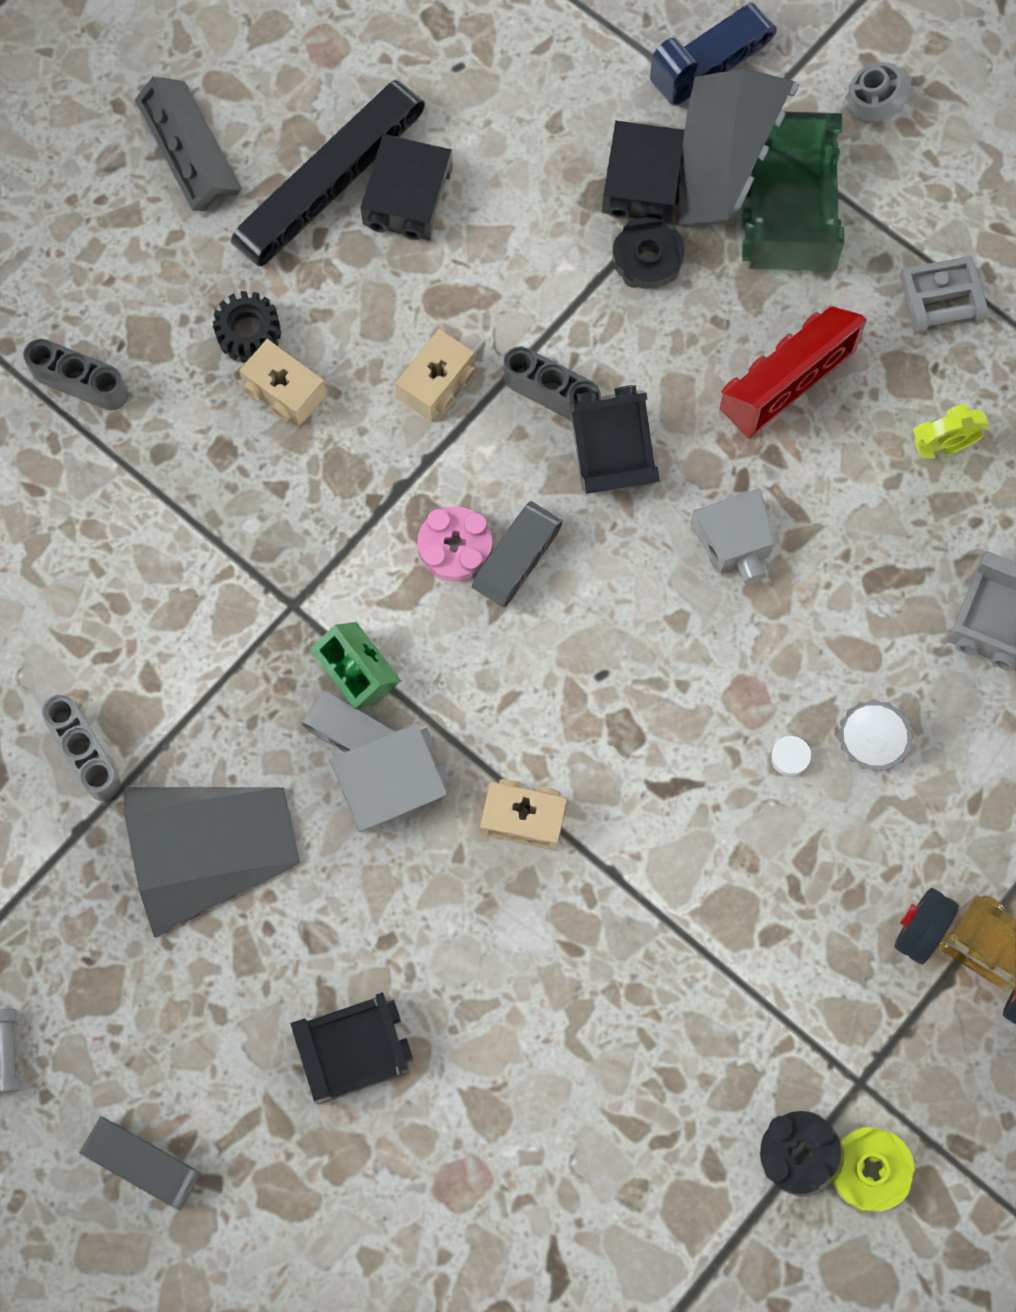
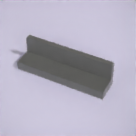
[135,76,242,211]

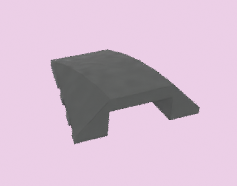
[679,68,800,227]
[124,787,300,937]

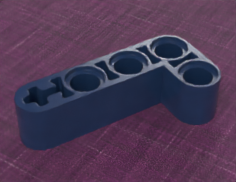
[650,2,777,106]

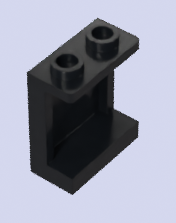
[602,120,685,222]
[360,134,453,240]
[569,385,660,494]
[290,992,414,1105]

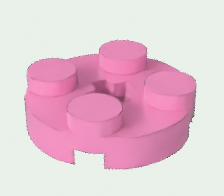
[417,506,493,582]

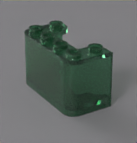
[741,112,844,271]

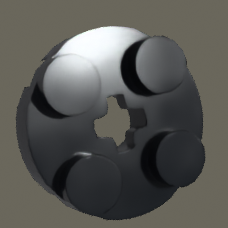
[612,217,685,288]
[760,1111,844,1197]

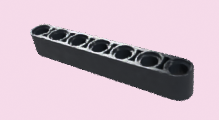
[231,80,425,267]

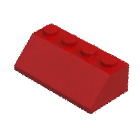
[719,306,867,439]

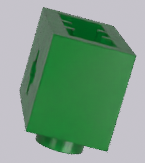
[310,622,402,709]

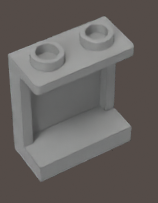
[947,551,1016,670]
[330,723,450,832]

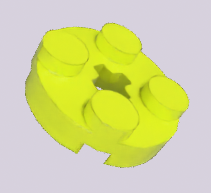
[913,404,991,459]
[832,1127,914,1212]

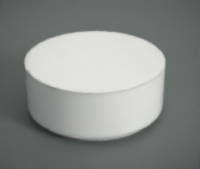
[771,736,811,777]

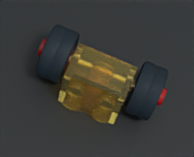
[894,888,1016,1024]

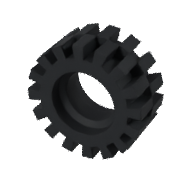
[213,291,281,363]

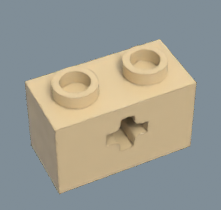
[395,329,476,422]
[239,339,327,427]
[480,779,567,851]

